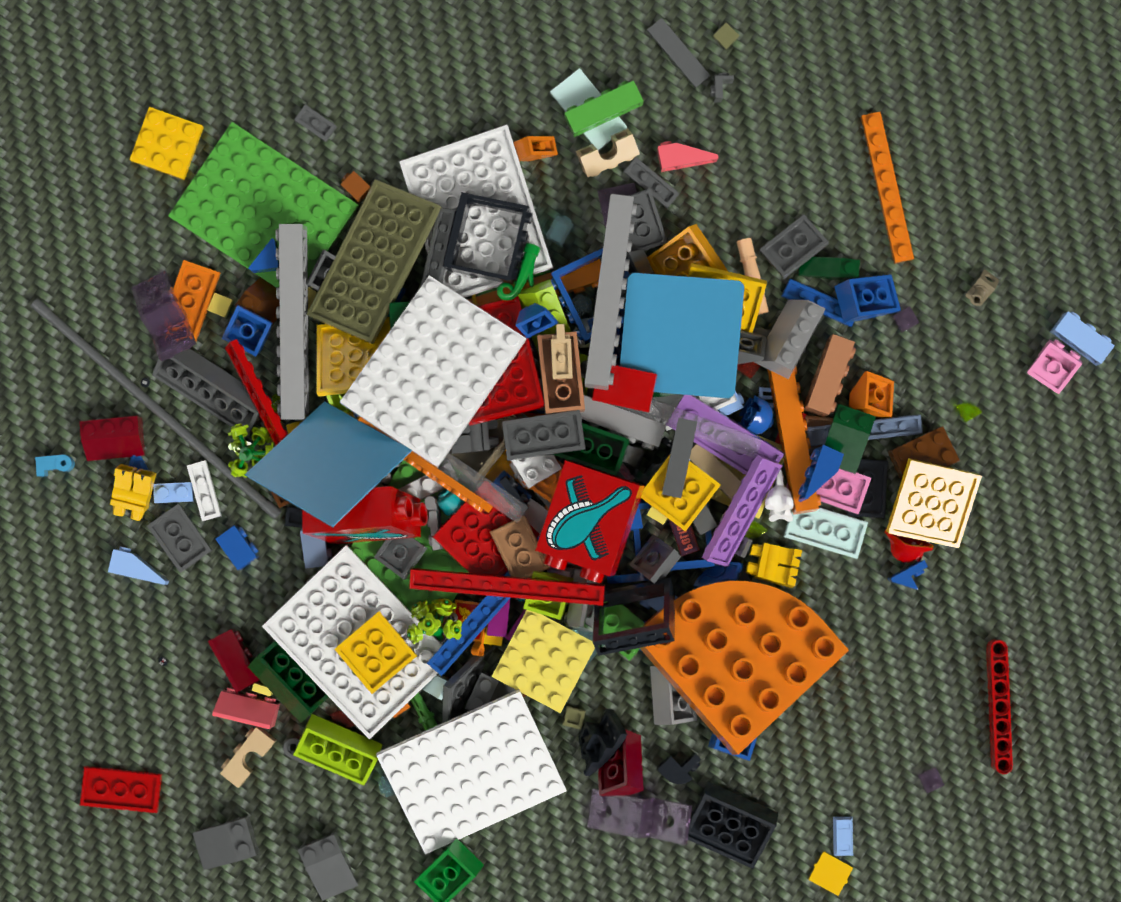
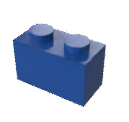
[216,525,259,570]

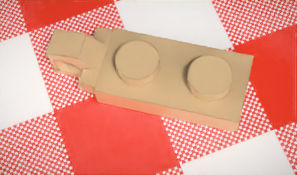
[551,324,573,380]

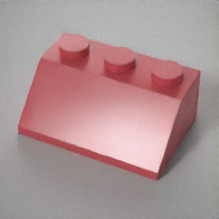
[212,687,280,729]

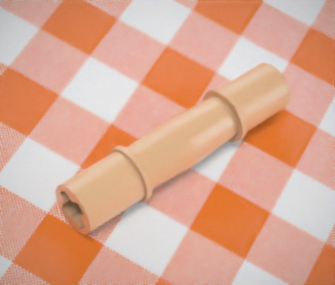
[737,238,769,315]

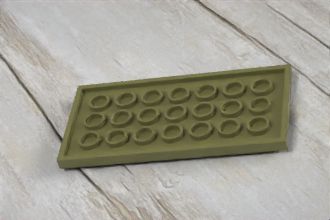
[307,179,442,345]

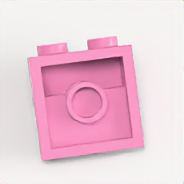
[1027,339,1082,394]

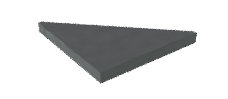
[442,644,492,723]

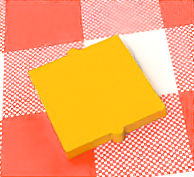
[808,851,853,896]

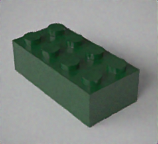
[248,641,329,723]

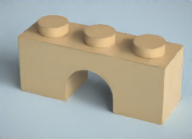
[576,128,640,177]
[220,726,277,788]

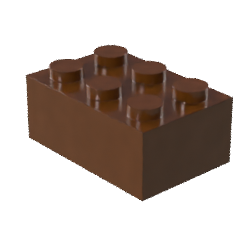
[887,426,960,481]

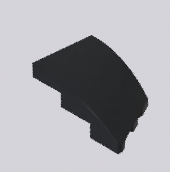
[579,709,628,776]

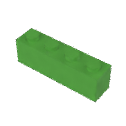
[564,80,643,137]

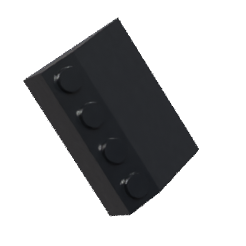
[683,781,779,869]

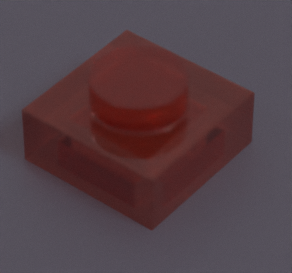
[737,362,761,380]

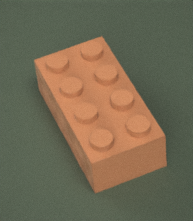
[537,332,585,415]
[804,334,856,417]

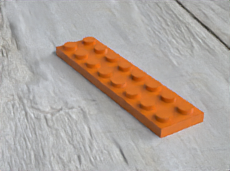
[358,417,493,513]

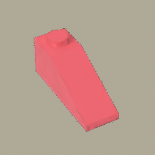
[657,141,718,172]

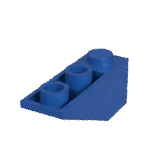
[798,445,844,502]

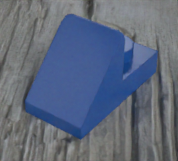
[887,560,928,590]

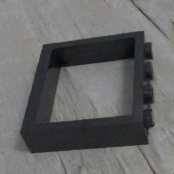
[443,192,533,285]
[592,578,675,656]

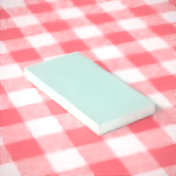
[550,68,627,151]
[783,508,868,559]

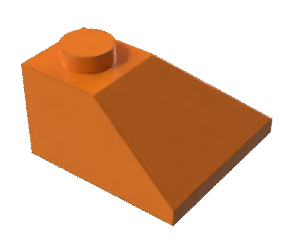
[849,371,894,418]

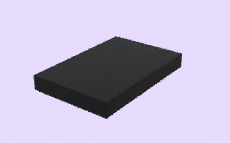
[846,459,888,518]

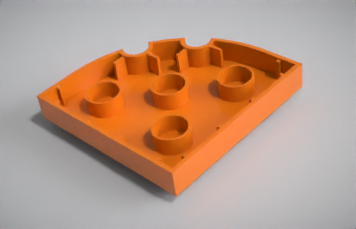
[640,581,849,755]

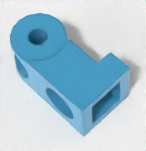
[35,455,75,477]

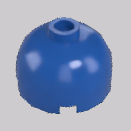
[738,396,774,435]

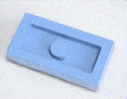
[153,482,194,503]

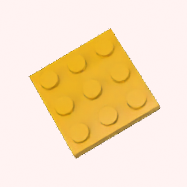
[130,107,204,180]
[641,455,721,531]
[334,611,418,694]

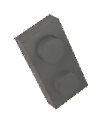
[294,105,337,142]

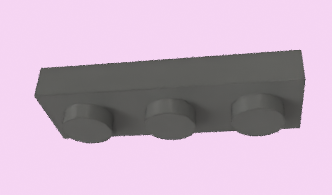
[623,157,680,209]

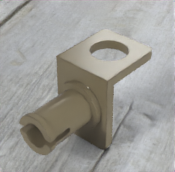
[965,269,999,306]

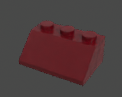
[79,416,145,461]
[208,628,259,693]
[598,729,643,796]

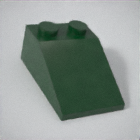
[824,404,876,474]

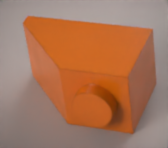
[513,136,558,161]

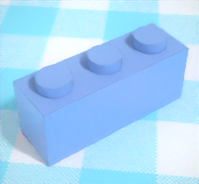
[1050,311,1115,366]

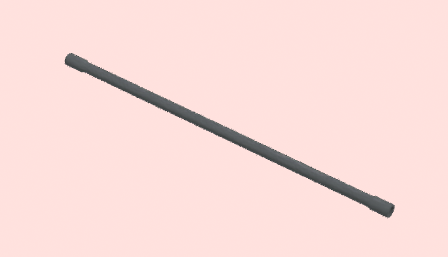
[31,298,282,520]

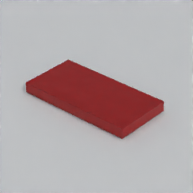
[80,766,162,813]

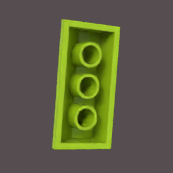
[518,279,580,355]
[293,714,383,785]

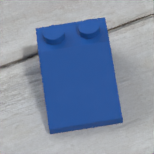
[834,275,901,323]

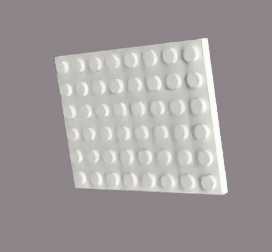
[399,125,553,298]
[340,275,526,468]
[262,545,442,739]
[376,689,567,854]

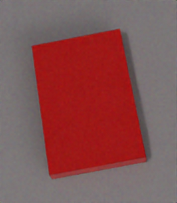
[592,365,658,412]

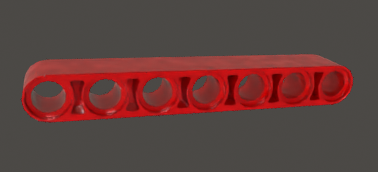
[986,639,1013,774]

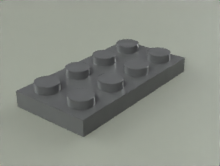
[502,410,586,461]

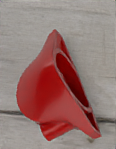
[885,528,934,562]

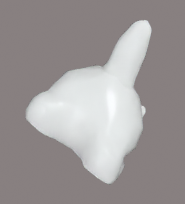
[765,469,794,522]

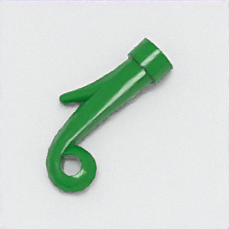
[497,243,541,301]

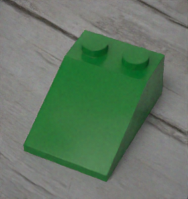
[414,838,484,902]

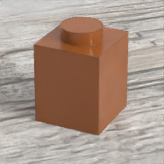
[340,171,371,203]

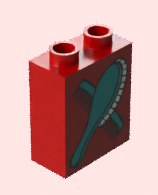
[535,460,645,583]
[302,486,428,544]

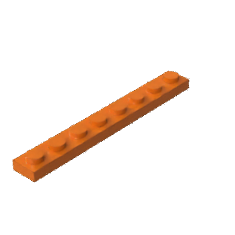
[861,112,914,264]

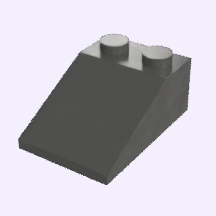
[738,330,766,364]
[193,815,260,870]
[298,831,358,901]

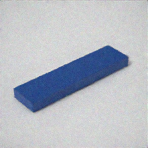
[781,279,854,328]

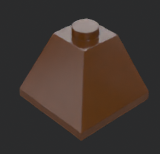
[235,277,280,326]

